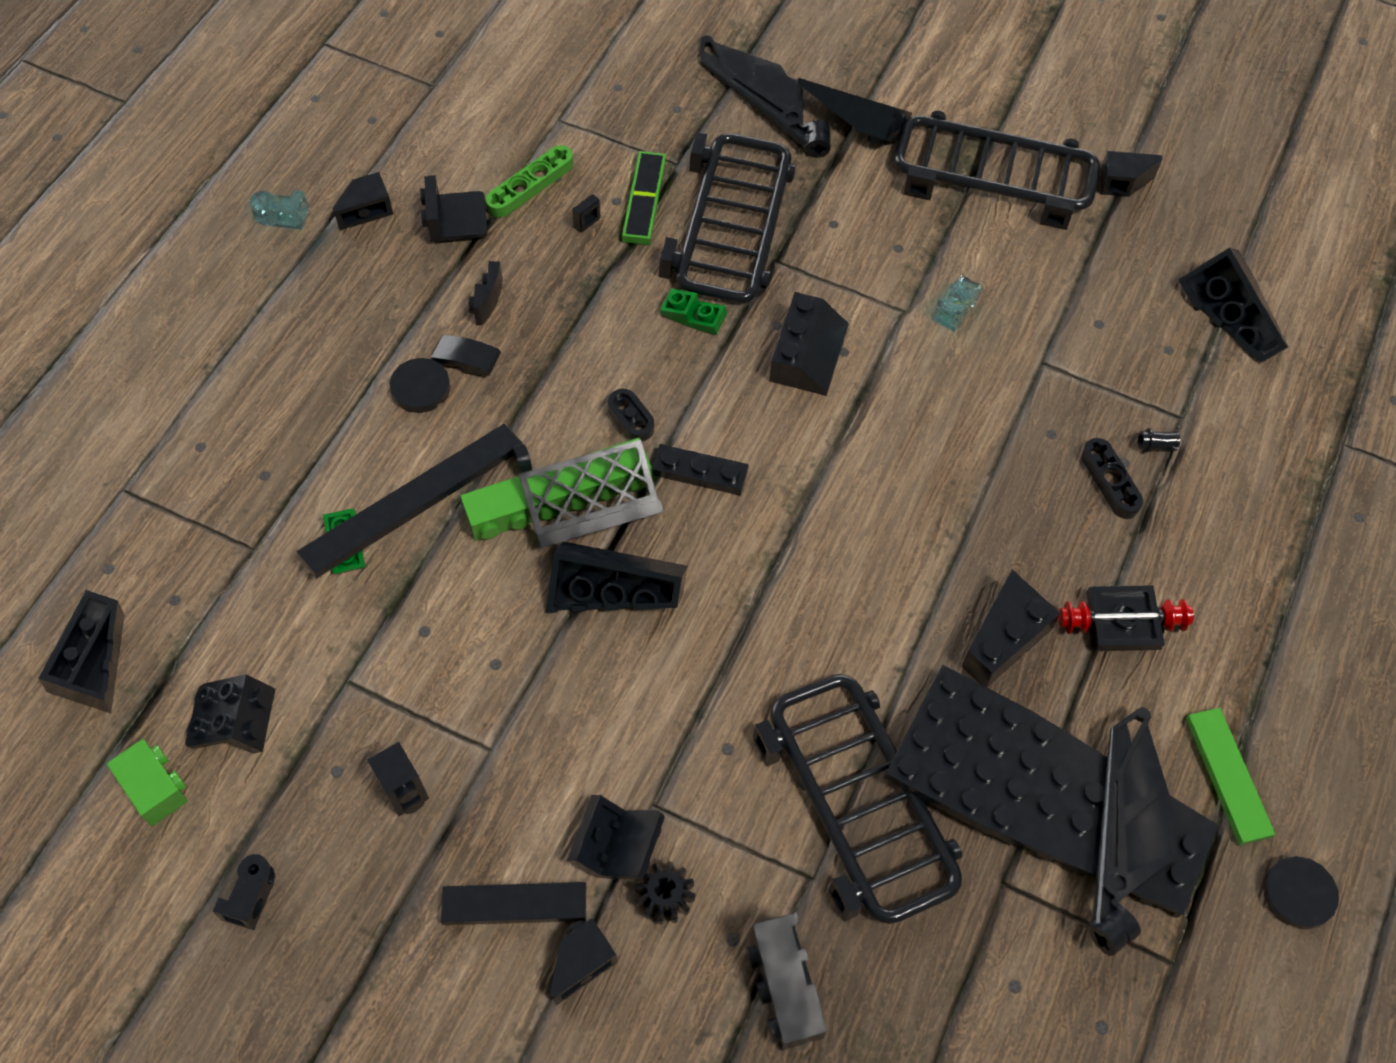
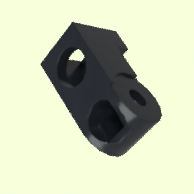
[213,854,276,930]

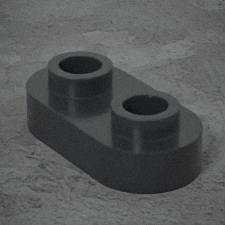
[608,389,654,442]

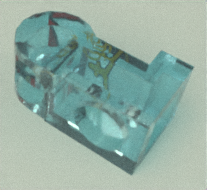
[249,190,309,229]
[932,275,983,332]

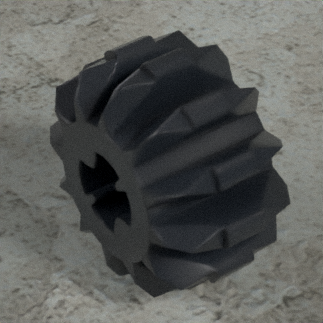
[635,861,696,925]

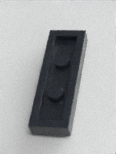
[652,444,749,496]

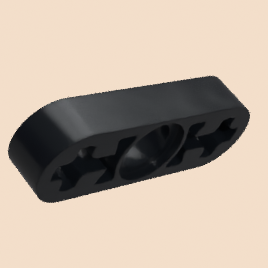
[1082,438,1143,519]

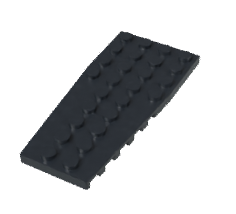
[884,664,1218,918]

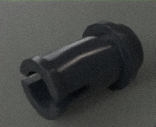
[1138,428,1180,453]

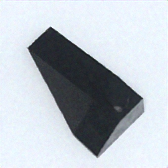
[797,78,912,145]
[1178,247,1289,363]

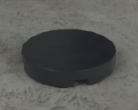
[389,358,451,413]
[1264,856,1339,930]

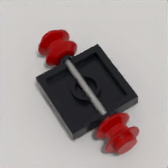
[1058,585,1194,651]

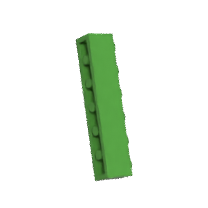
[460,438,652,541]

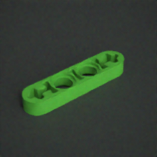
[486,145,573,218]

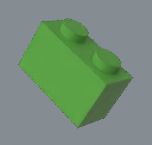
[106,739,188,826]

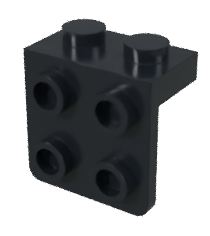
[420,175,487,242]
[185,674,276,754]
[567,795,665,880]

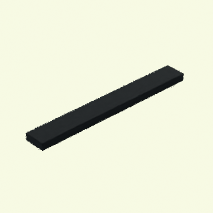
[296,424,523,579]

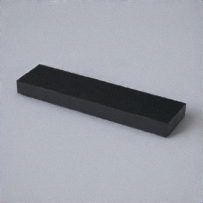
[441,882,587,925]

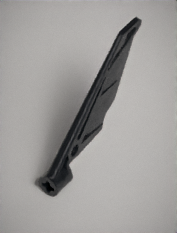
[700,35,831,158]
[1087,707,1177,956]

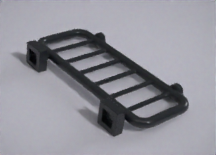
[894,110,1100,230]
[659,132,796,303]
[752,674,962,924]

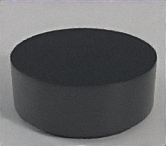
[512,443,533,474]

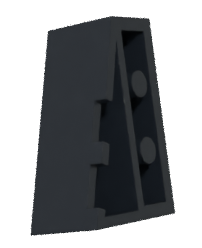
[962,569,1061,687]

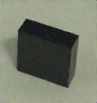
[572,194,601,233]

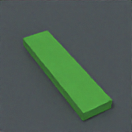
[1186,708,1276,846]

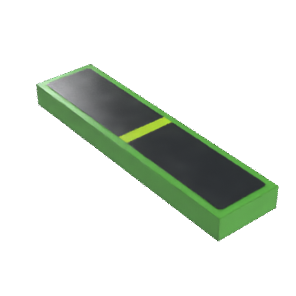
[622,151,666,245]

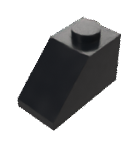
[333,172,394,230]
[550,918,618,1005]

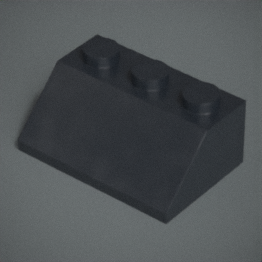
[769,292,849,396]

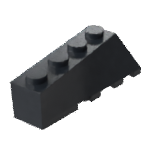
[546,541,688,613]

